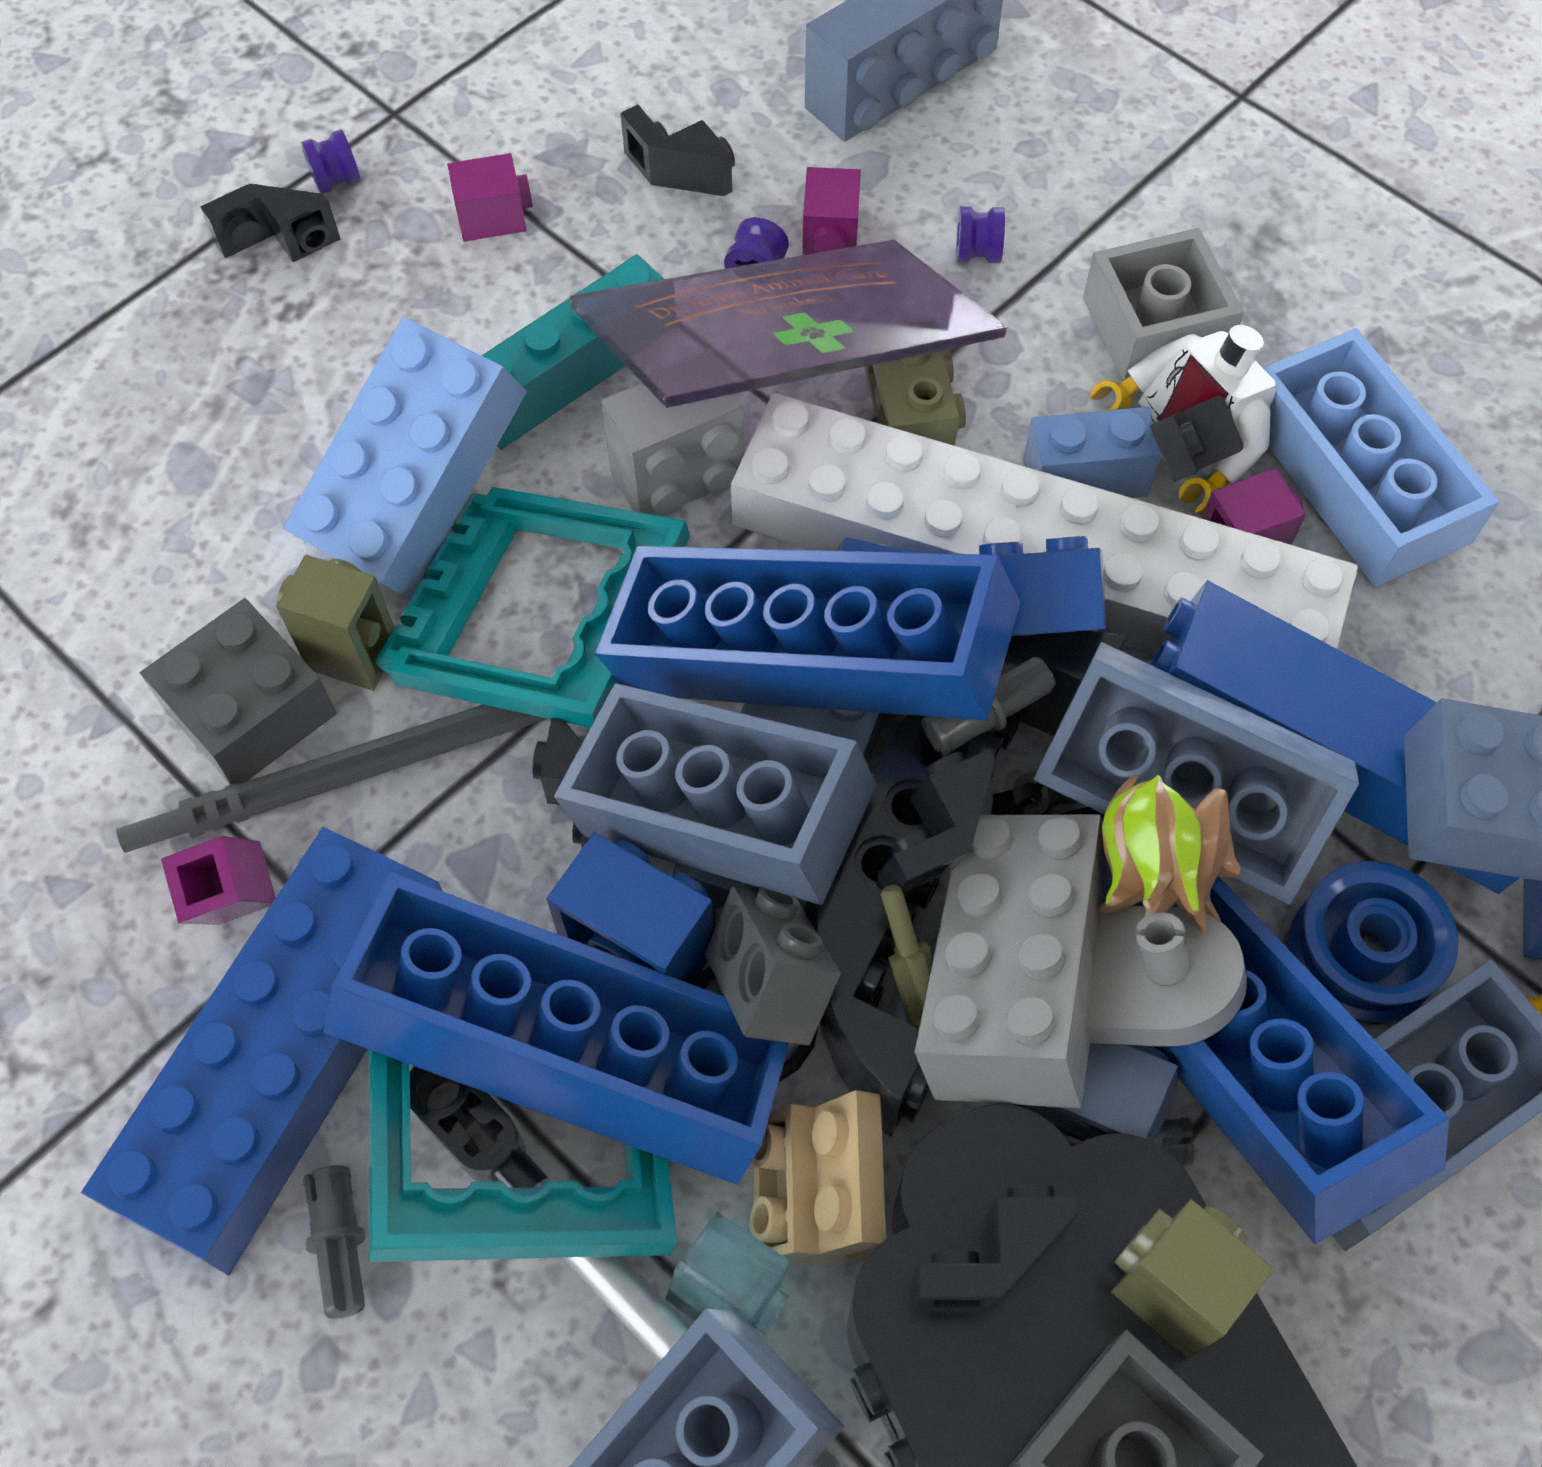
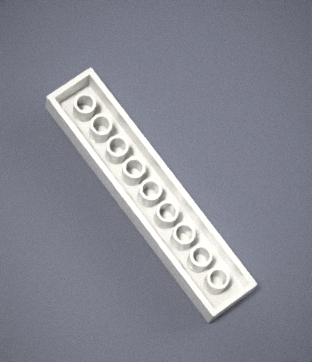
[731,393,1358,655]

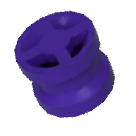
[301,129,361,194]
[956,206,1005,263]
[724,217,789,289]

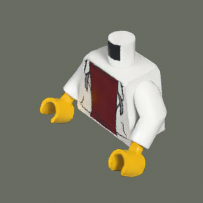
[1090,325,1277,515]

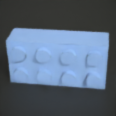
[283,316,527,599]
[1263,328,1500,587]

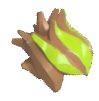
[1099,775,1241,934]

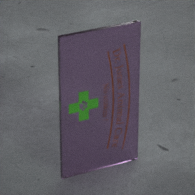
[570,239,1007,408]

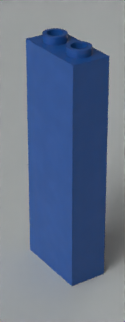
[1150,580,1519,894]

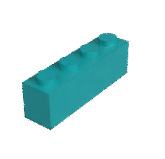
[481,254,677,450]

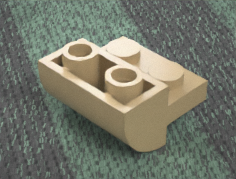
[749,1090,887,1267]

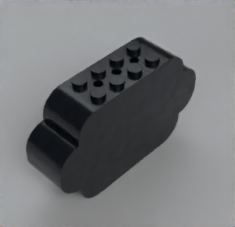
[847,1104,1358,1467]

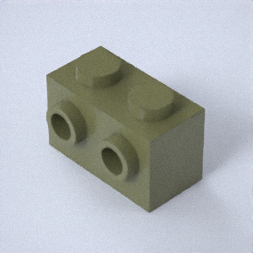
[865,326,966,446]
[276,554,395,691]
[1111,1199,1275,1359]

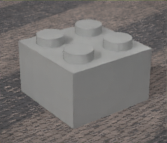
[1083,228,1244,381]
[601,355,744,516]

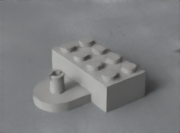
[914,815,1247,1108]

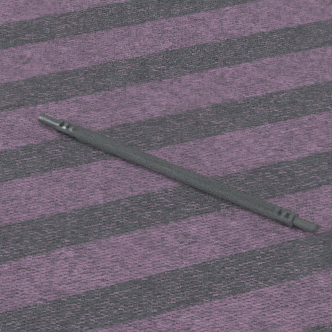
[116,704,547,853]

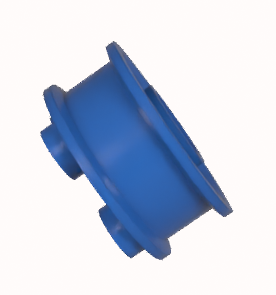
[1288,861,1459,1024]

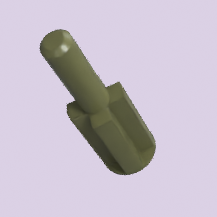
[881,885,933,1026]

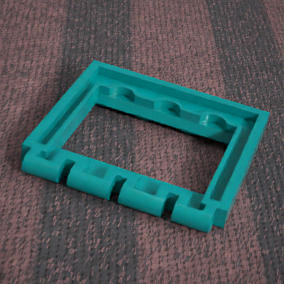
[375,487,690,728]
[369,1050,677,1262]

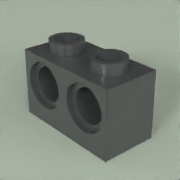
[705,885,841,1045]

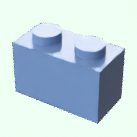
[1023,407,1161,498]

